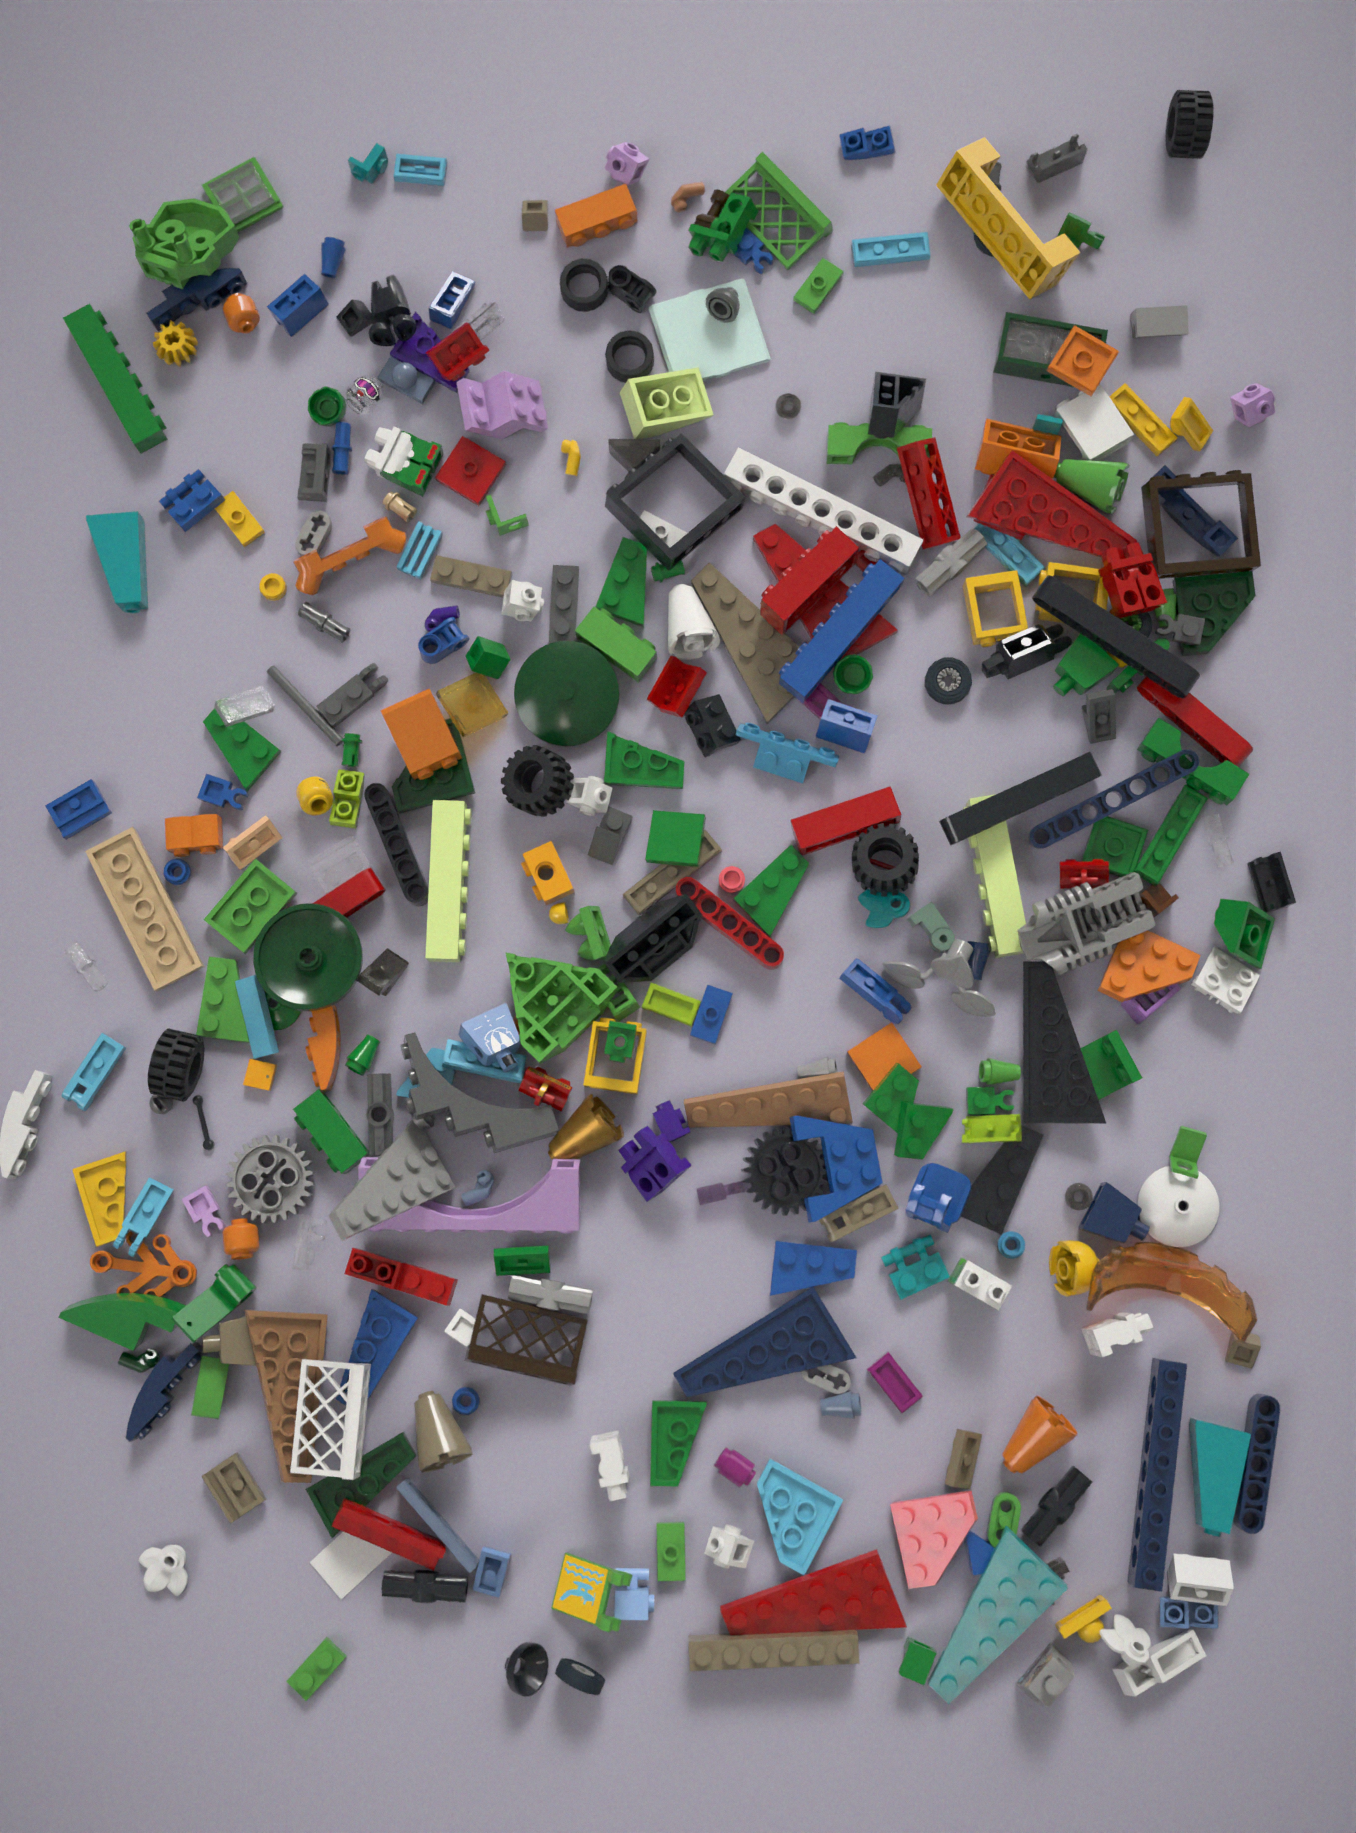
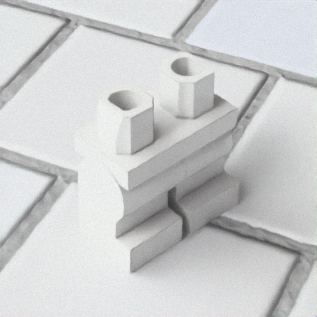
[1081,1312,1154,1357]
[590,1430,629,1501]

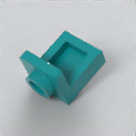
[348,143,389,184]

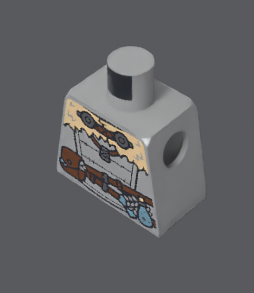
[1015,1643,1074,1708]

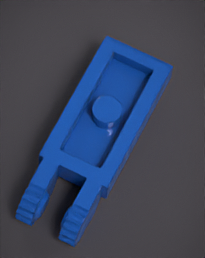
[839,958,912,1025]

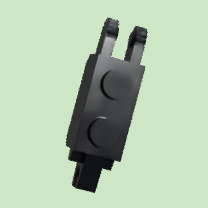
[982,624,1072,679]

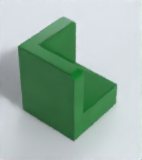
[465,636,511,679]
[898,1637,937,1685]

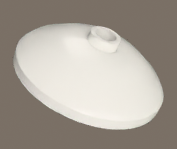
[1137,1165,1219,1247]

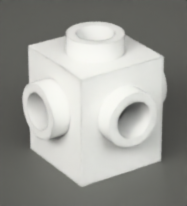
[502,580,544,622]
[566,776,612,816]
[704,1524,754,1569]

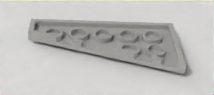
[328,1120,456,1241]

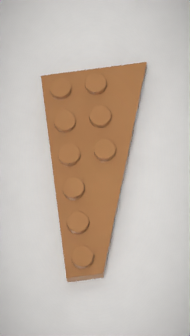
[245,1310,328,1483]

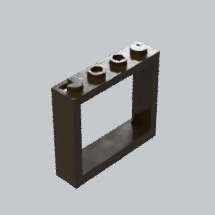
[1141,470,1261,579]

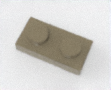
[945,1429,982,1489]

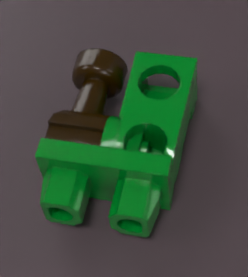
[688,189,759,262]

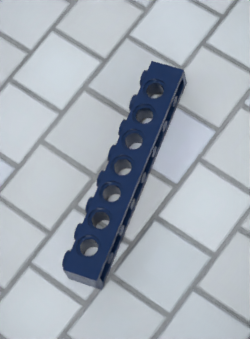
[1127,1358,1187,1592]

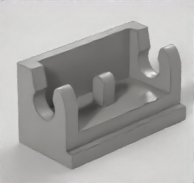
[1130,305,1189,338]

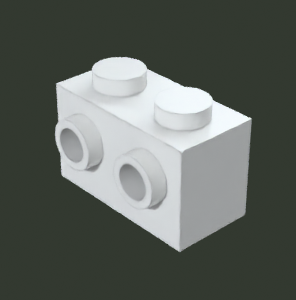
[1168,1554,1234,1606]

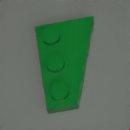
[203,702,281,792]

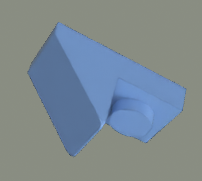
[473,1546,511,1598]

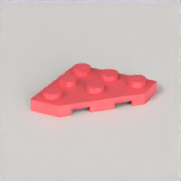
[890,1490,978,1589]

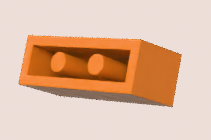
[555,183,637,248]

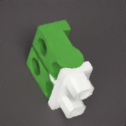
[948,1257,1012,1310]

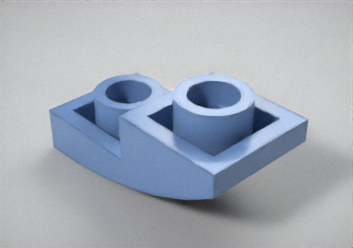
[1160,1597,1218,1629]

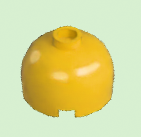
[1049,1240,1101,1297]

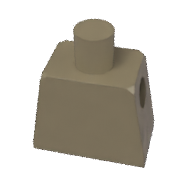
[202,1316,256,1366]

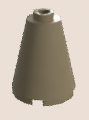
[414,1391,473,1473]

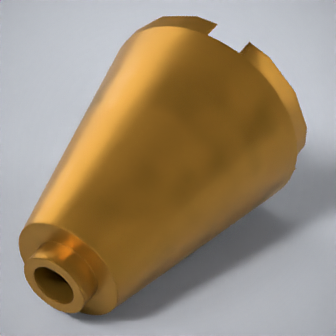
[548,1094,624,1160]

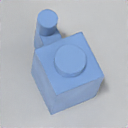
[615,1568,654,1620]

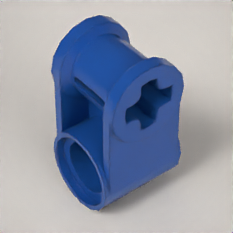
[418,617,470,664]

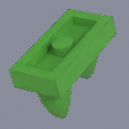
[565,906,611,960]

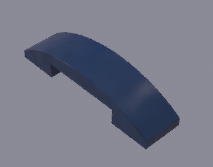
[1149,465,1238,557]

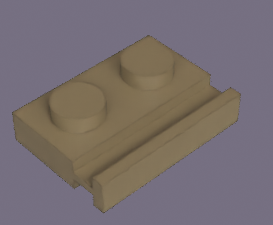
[201,1452,266,1524]

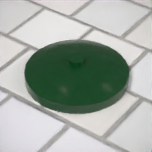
[514,641,619,747]
[253,903,363,1011]

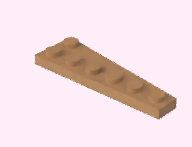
[684,1071,853,1128]

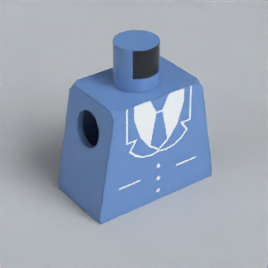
[458,1003,521,1072]

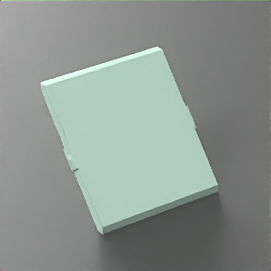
[648,279,771,381]

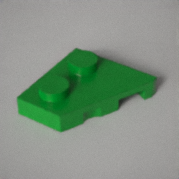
[894,1102,953,1160]

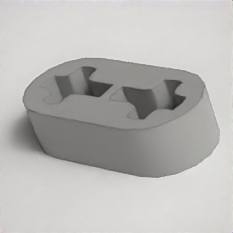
[295,510,332,556]
[800,1364,851,1394]

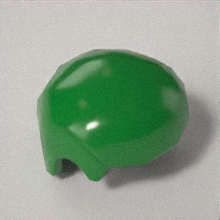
[307,386,347,427]
[833,655,873,694]

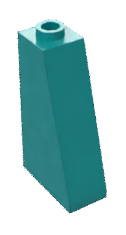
[86,511,148,614]
[1189,1418,1251,1537]

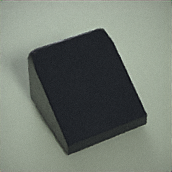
[336,299,372,337]

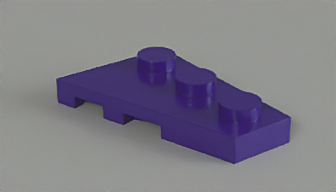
[390,311,470,393]

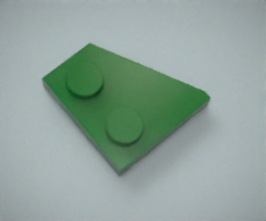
[863,1062,919,1133]

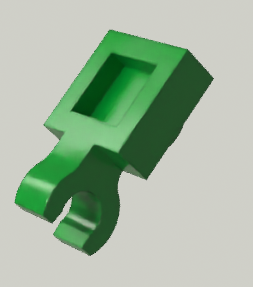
[1057,212,1105,250]

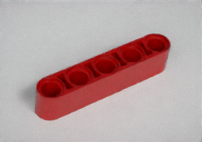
[1137,677,1253,767]
[312,868,386,918]
[676,877,784,970]

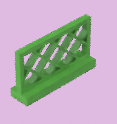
[725,151,833,270]

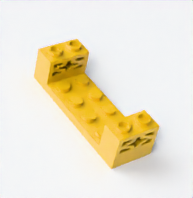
[936,137,1080,299]

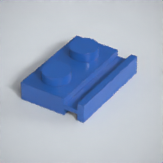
[45,779,112,840]

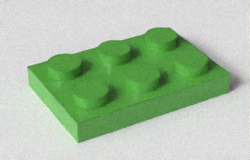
[203,859,297,954]

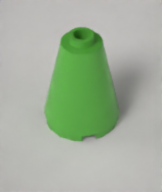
[1054,459,1130,515]

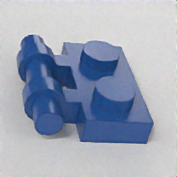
[159,469,225,532]

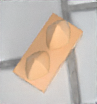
[223,815,282,870]

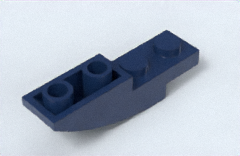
[146,268,248,332]
[126,1342,203,1442]

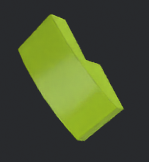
[329,769,365,829]

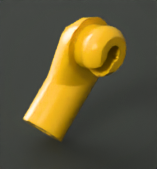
[561,439,581,476]

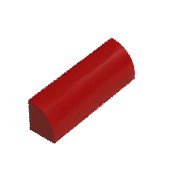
[790,786,902,856]

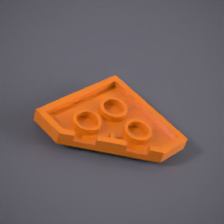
[1097,930,1201,1002]

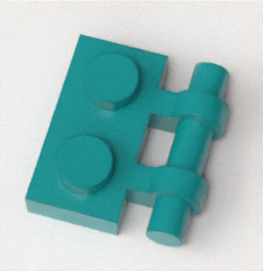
[881,1235,950,1300]

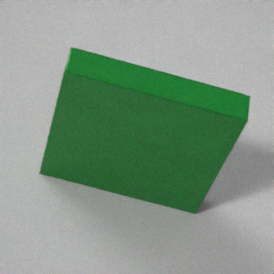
[645,810,706,867]
[1081,816,1149,877]

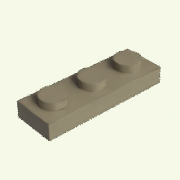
[430,555,512,598]

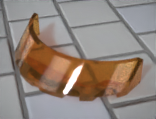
[1086,1242,1257,1341]

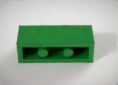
[293,1089,369,1174]

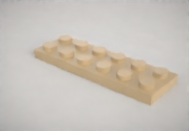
[85,827,204,992]

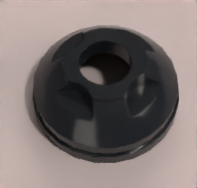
[505,1642,548,1697]

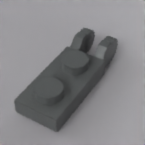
[316,663,388,728]

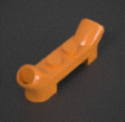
[293,516,407,595]

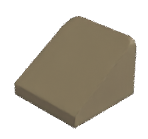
[522,200,548,231]
[1225,1329,1261,1369]

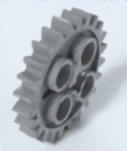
[225,1135,315,1223]

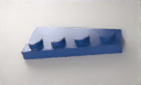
[336,1289,419,1406]

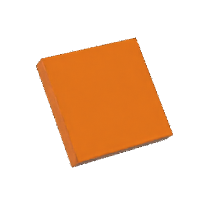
[1047,325,1119,397]
[847,1022,922,1091]

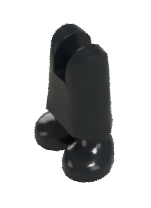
[369,275,416,347]

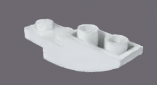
[0,1070,53,1179]

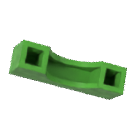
[826,422,932,465]

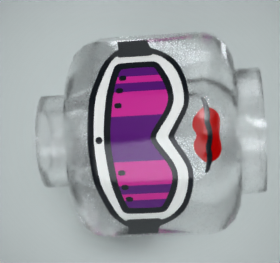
[346,375,384,414]

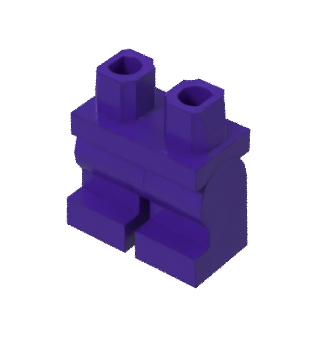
[618,1126,692,1202]

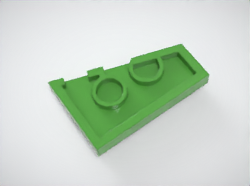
[196,956,250,1043]

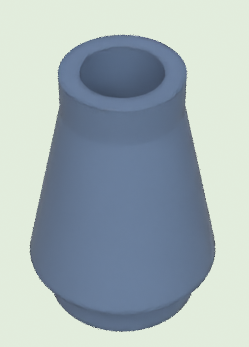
[820,1391,861,1419]

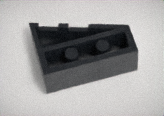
[868,372,926,439]

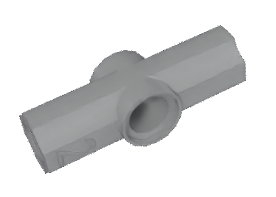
[915,528,987,597]
[508,1275,593,1314]

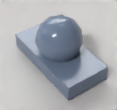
[377,356,435,404]

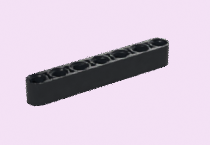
[1032,575,1200,699]
[939,752,1102,846]

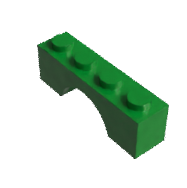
[1137,718,1249,805]

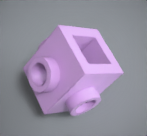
[604,142,650,185]
[1230,383,1276,427]

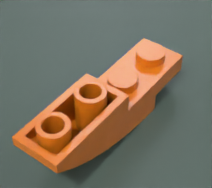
[305,1005,341,1092]

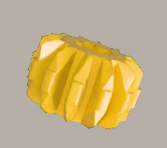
[153,321,198,367]

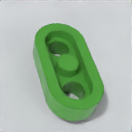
[987,1492,1021,1548]

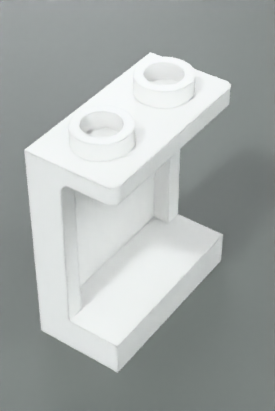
[1053,384,1134,461]

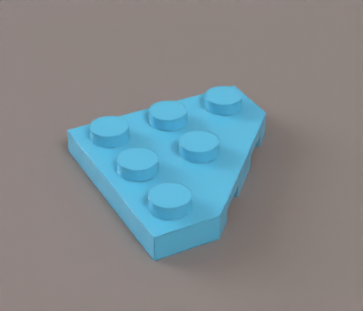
[757,1458,843,1575]

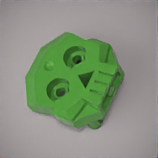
[129,198,239,289]

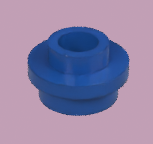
[164,859,191,885]
[452,1387,480,1415]

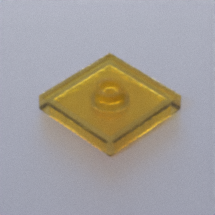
[436,673,508,738]

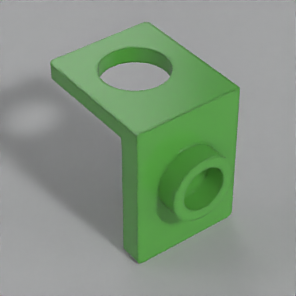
[486,495,529,536]
[1169,1126,1207,1179]

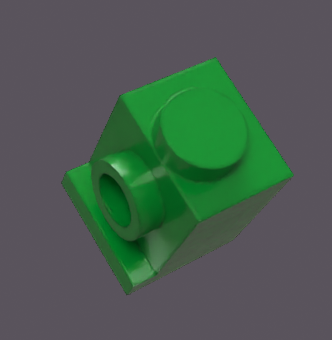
[604,1021,637,1063]

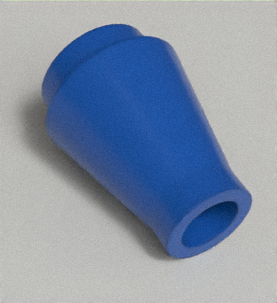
[321,237,346,278]

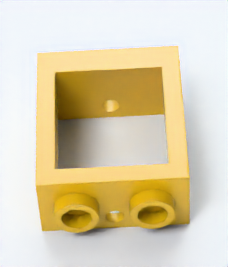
[1035,562,1108,623]
[962,570,1028,647]
[583,1018,647,1095]

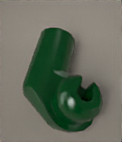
[118,1348,160,1373]

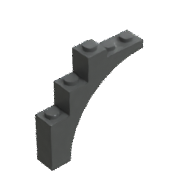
[400,1032,559,1154]

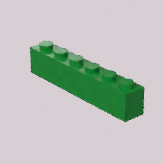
[63,303,167,454]

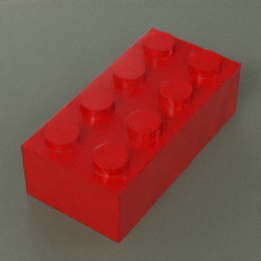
[760,526,859,636]

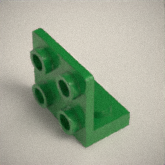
[1081,1030,1143,1100]

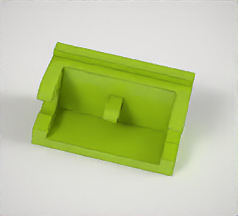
[962,1114,1022,1144]

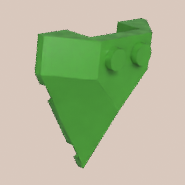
[506,953,618,1064]

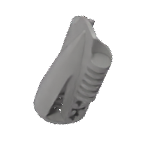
[1017,872,1156,975]

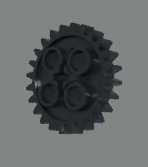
[741,1127,828,1216]

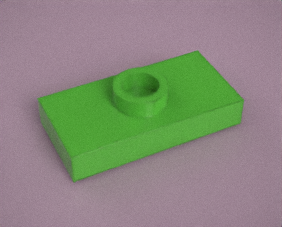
[793,258,843,314]
[657,1522,686,1581]

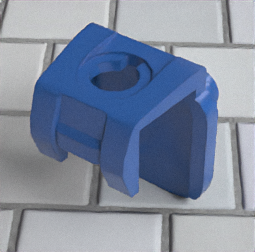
[905,1163,972,1233]

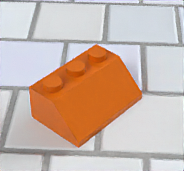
[975,418,1061,479]

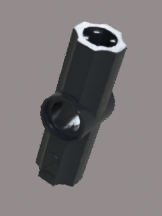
[1021,1465,1092,1547]
[381,1570,468,1603]

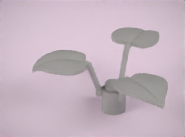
[882,939,996,1017]

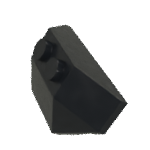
[603,894,702,983]

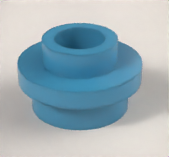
[997,1231,1025,1259]

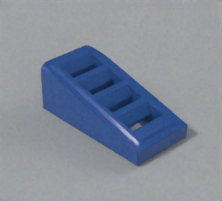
[429,271,475,329]

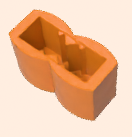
[165,814,223,857]

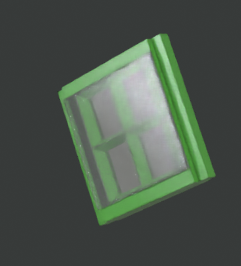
[202,157,284,233]

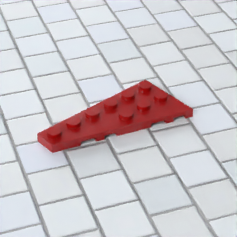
[966,451,1138,559]
[720,1549,907,1636]

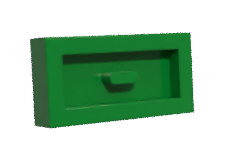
[494,1246,551,1276]

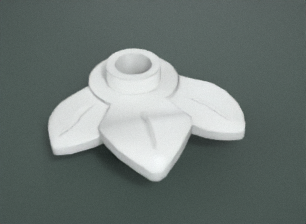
[138,1545,188,1596]
[1099,1614,1151,1667]

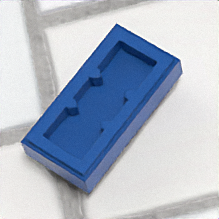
[690,985,733,1044]

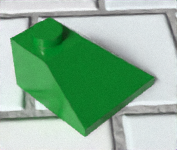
[1214,899,1275,969]

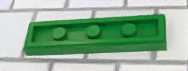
[1133,785,1208,887]

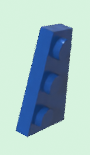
[770,1241,857,1296]

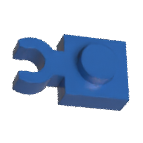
[734,228,773,274]
[197,774,249,810]

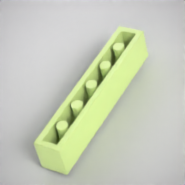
[963,794,1026,958]
[425,800,472,962]

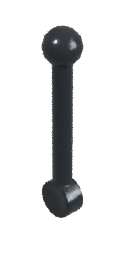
[193,1095,214,1150]

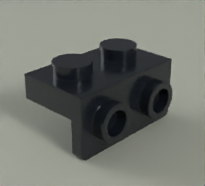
[684,694,741,757]

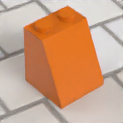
[380,688,462,780]

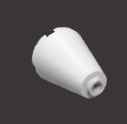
[668,584,720,660]

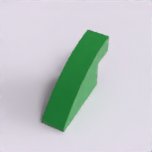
[58,1293,186,1351]

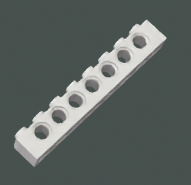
[724,447,923,574]

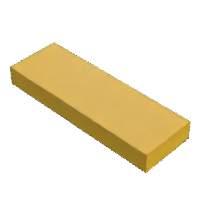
[1109,383,1178,457]

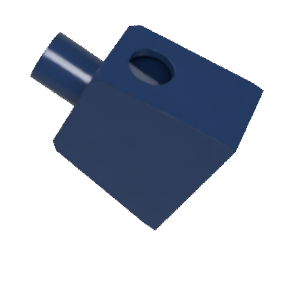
[1078,1182,1150,1243]

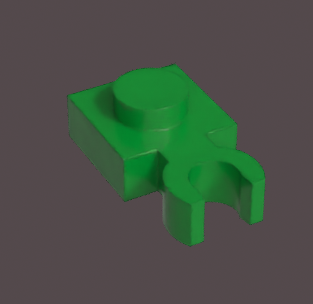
[966,1087,1014,1115]

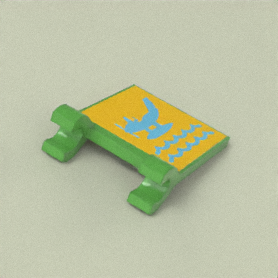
[551,1553,632,1632]

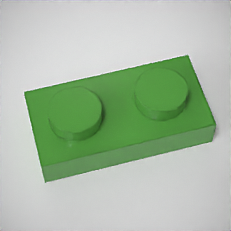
[286,1637,347,1701]

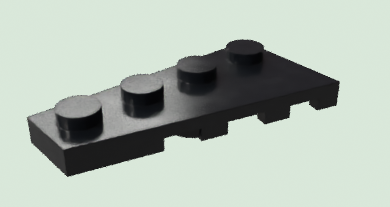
[961,1125,1044,1235]

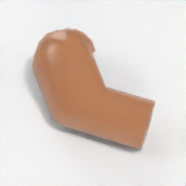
[671,182,705,213]

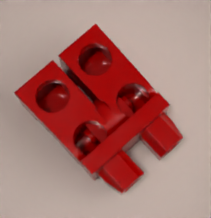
[1098,542,1167,619]

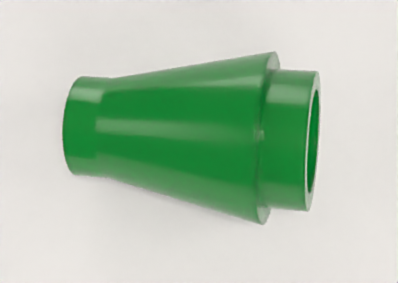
[345,1034,381,1076]

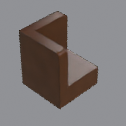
[1140,882,1179,918]

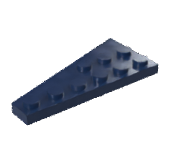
[673,1287,857,1397]

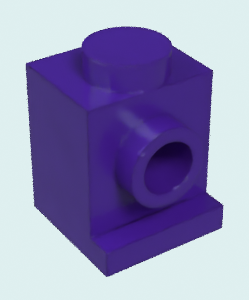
[652,1100,691,1143]

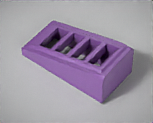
[1121,984,1182,1024]

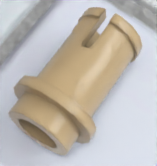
[383,491,417,523]

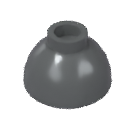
[705,287,740,323]

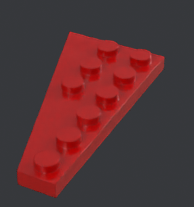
[753,524,898,667]

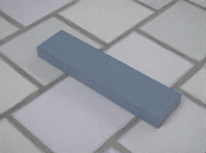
[396,1478,479,1573]

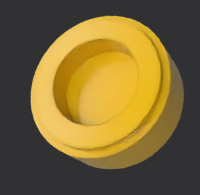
[259,573,287,601]

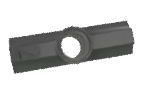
[366,1073,394,1156]

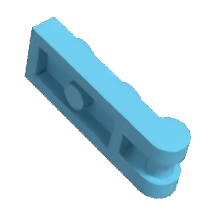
[61,1033,126,1111]

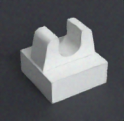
[444,1309,483,1348]

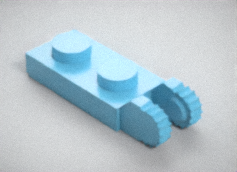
[112,1177,174,1257]

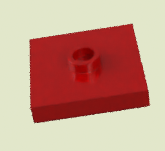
[435,436,506,506]

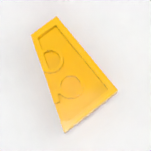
[72,1151,127,1247]

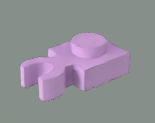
[182,1185,225,1237]

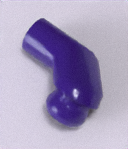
[424,606,460,632]

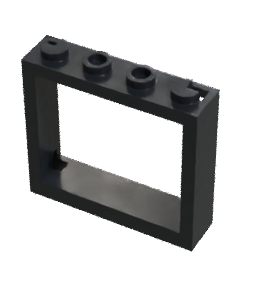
[604,433,746,571]

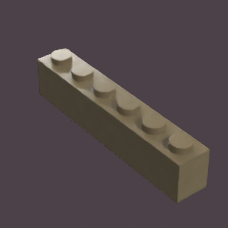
[688,1630,860,1671]

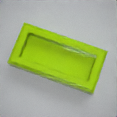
[641,983,701,1027]

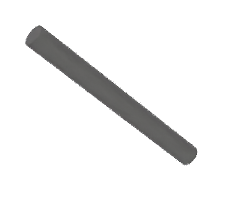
[267,665,343,746]

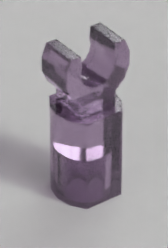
[696,1181,744,1205]

